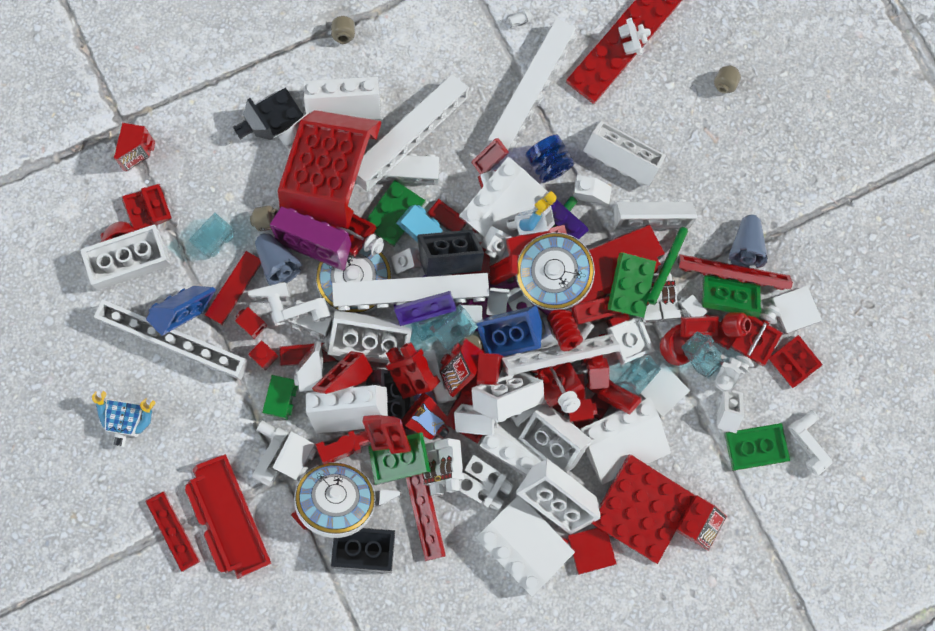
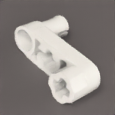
[267,293,331,326]
[423,349,456,405]
[788,410,833,476]
[252,420,289,487]

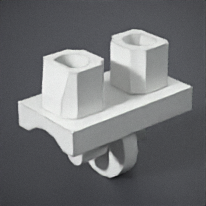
[618,18,651,56]
[715,358,742,392]

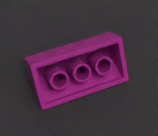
[270,207,351,271]

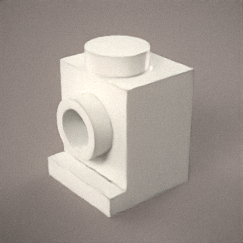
[481,226,511,258]
[678,294,707,317]

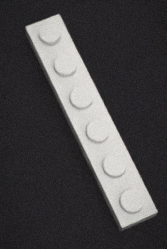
[502,334,620,376]

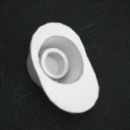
[273,112,310,150]

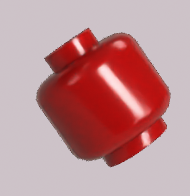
[721,312,751,338]

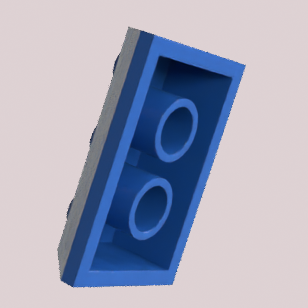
[146,286,216,336]
[476,305,542,356]

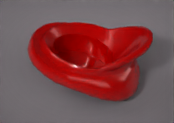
[660,324,702,366]

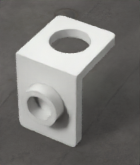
[391,248,422,274]
[507,287,532,311]
[486,288,510,316]

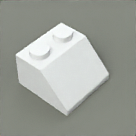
[272,432,317,481]

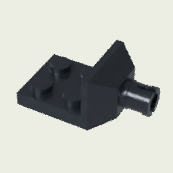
[233,87,304,140]

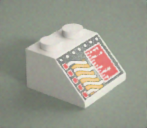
[294,341,325,392]

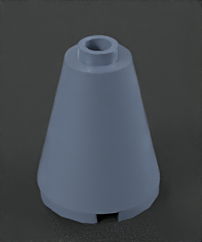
[729,214,768,268]
[255,233,302,286]

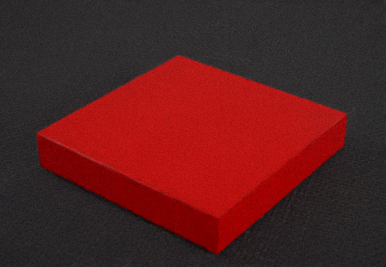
[567,528,617,575]

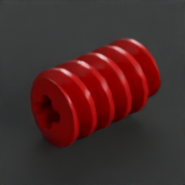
[548,310,583,351]

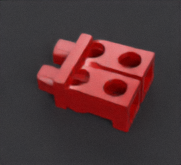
[385,342,441,399]
[315,430,370,465]

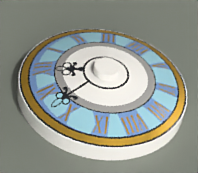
[516,233,595,311]
[316,246,392,314]
[294,462,375,538]

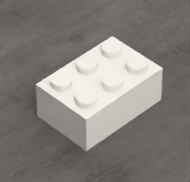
[471,373,544,422]
[518,403,592,473]

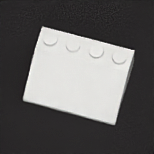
[459,157,549,238]
[580,397,671,485]
[476,495,575,596]

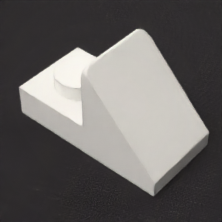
[539,316,558,350]

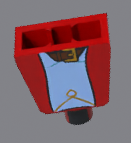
[401,393,449,440]

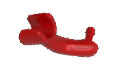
[528,367,553,383]

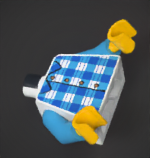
[507,191,557,235]
[92,391,156,447]

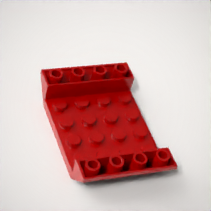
[278,110,382,229]

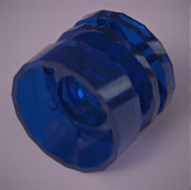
[525,134,575,183]

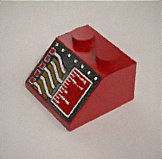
[114,122,155,171]
[439,338,484,397]
[676,495,727,551]

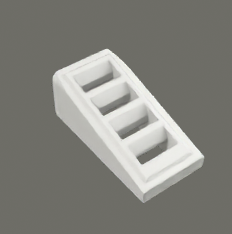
[248,282,291,300]

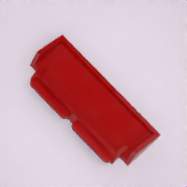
[579,225,665,303]
[185,454,272,579]

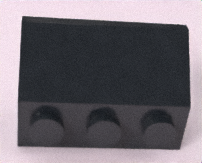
[417,230,484,277]
[365,369,411,430]
[331,528,395,574]

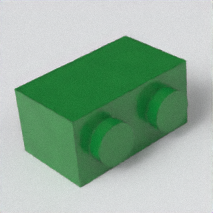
[262,375,299,420]

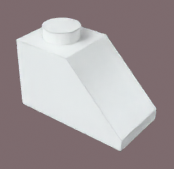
[572,175,612,205]
[717,390,744,433]

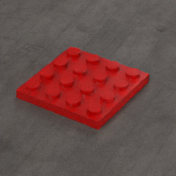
[591,454,696,564]

